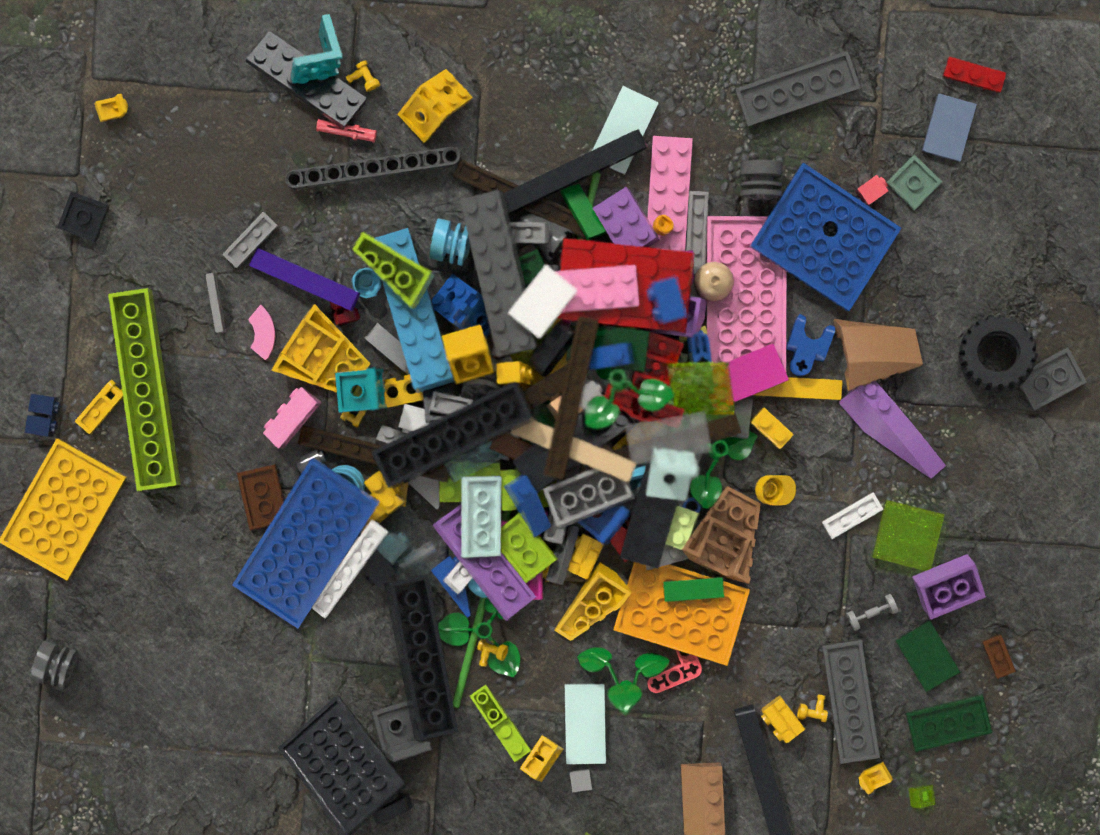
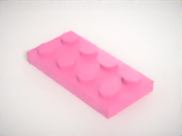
[556,265,639,312]

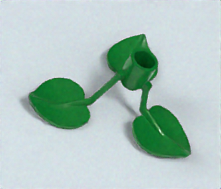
[585,367,674,429]
[668,420,757,509]
[438,597,520,677]
[577,647,670,715]

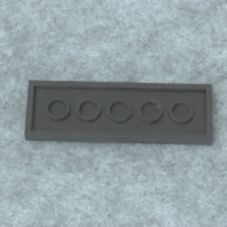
[735,51,860,127]
[822,639,880,764]

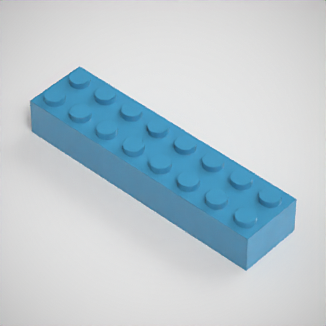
[374,228,455,393]

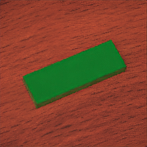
[560,183,606,241]
[663,577,724,602]

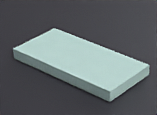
[593,86,658,175]
[461,476,501,558]
[565,684,606,764]

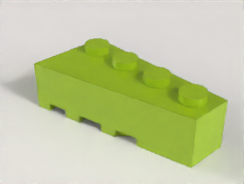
[353,232,435,309]

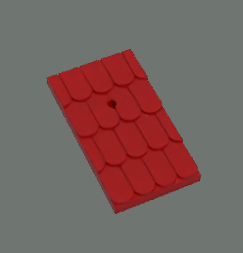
[556,238,695,333]

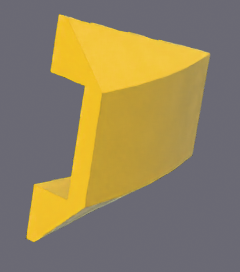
[271,304,371,392]

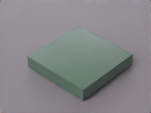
[886,154,942,211]

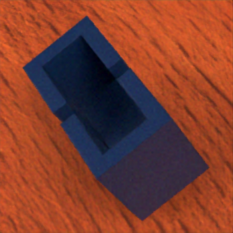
[25,394,61,437]

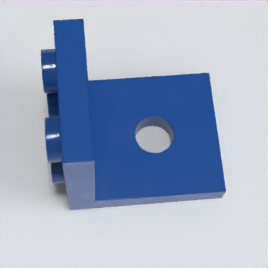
[431,274,491,340]
[577,505,631,545]

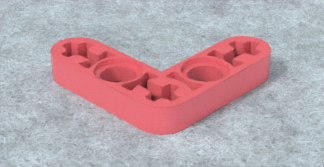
[647,650,702,693]

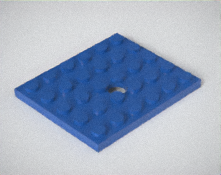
[749,163,901,311]

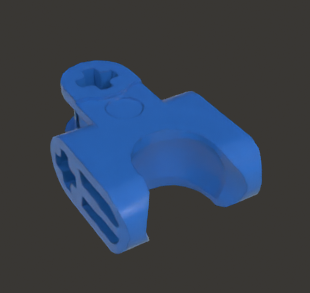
[786,314,835,376]
[686,329,714,390]

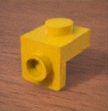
[94,94,128,122]
[859,762,893,795]

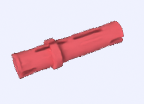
[316,119,377,143]

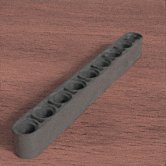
[285,147,461,190]

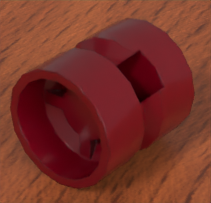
[329,301,360,326]

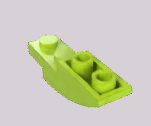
[470,685,532,763]

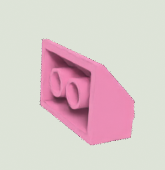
[263,387,321,448]

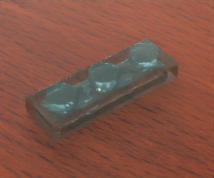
[444,441,506,483]

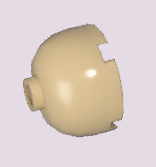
[694,261,734,301]

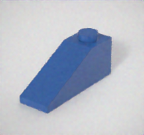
[588,343,634,370]
[504,475,552,537]
[431,555,471,618]

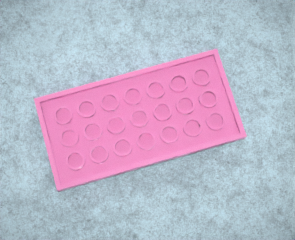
[706,216,787,372]

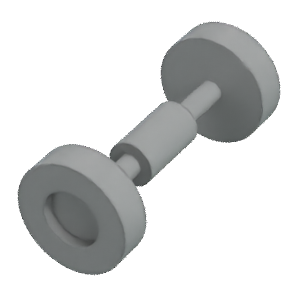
[847,594,899,631]

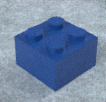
[646,277,687,324]

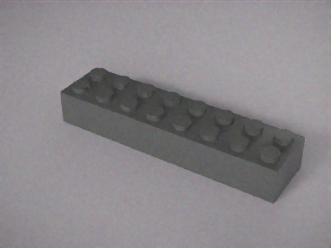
[460,190,540,357]

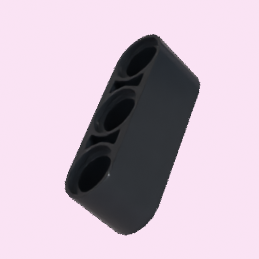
[528,320,576,377]

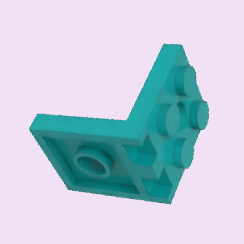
[290,14,342,84]
[335,368,387,413]

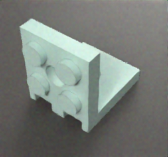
[646,448,698,501]

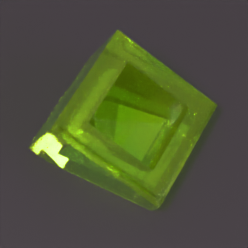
[909,785,936,809]

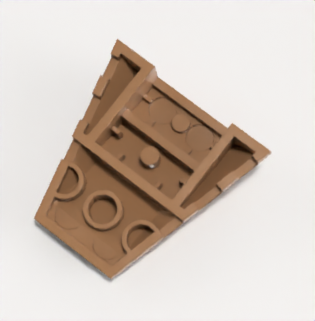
[834,319,923,391]
[681,486,761,584]

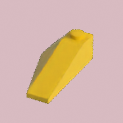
[554,562,632,641]

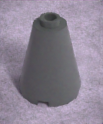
[518,213,574,264]

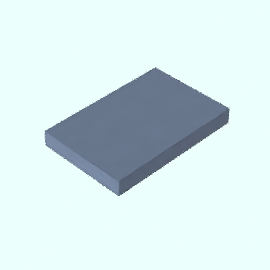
[922,94,977,162]

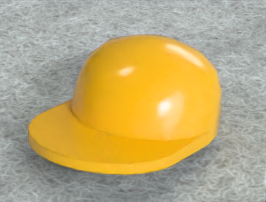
[755,475,796,505]

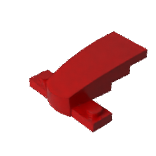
[604,329,685,429]

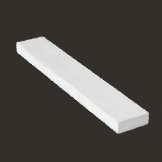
[312,520,388,619]

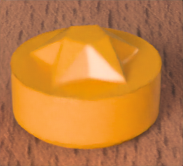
[653,215,674,236]

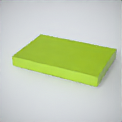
[501,513,558,583]

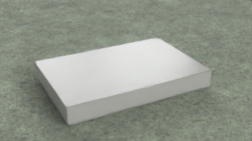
[508,265,578,338]

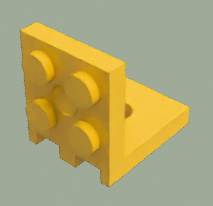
[397,69,473,143]

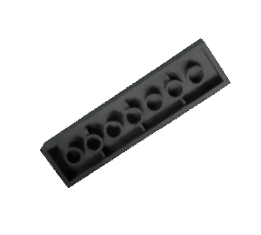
[372,382,536,489]
[384,575,458,741]

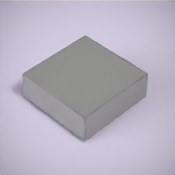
[570,769,592,792]

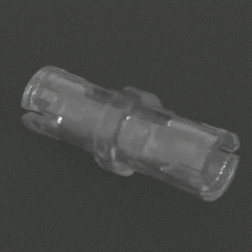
[397,541,437,571]

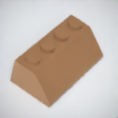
[681,762,725,835]

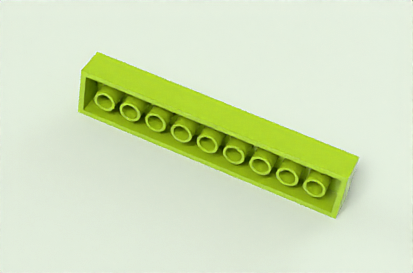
[108,288,181,491]

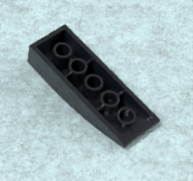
[512,396,634,493]

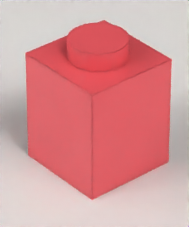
[855,175,888,205]

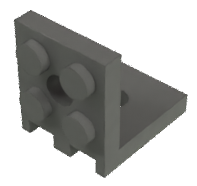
[371,701,431,762]

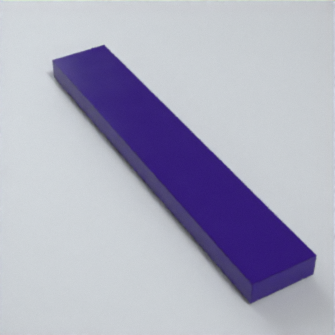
[249,248,361,311]

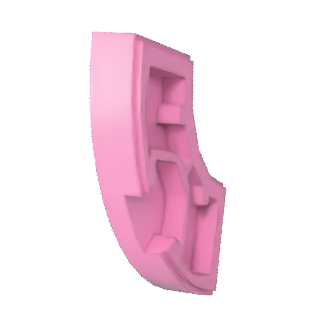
[248,305,275,360]

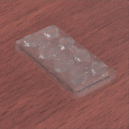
[625,412,712,465]

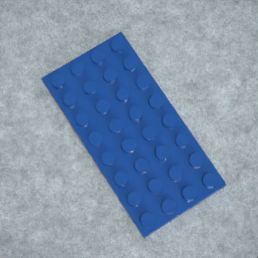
[232,458,380,629]

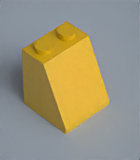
[442,325,495,384]

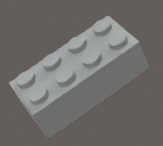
[543,468,635,528]

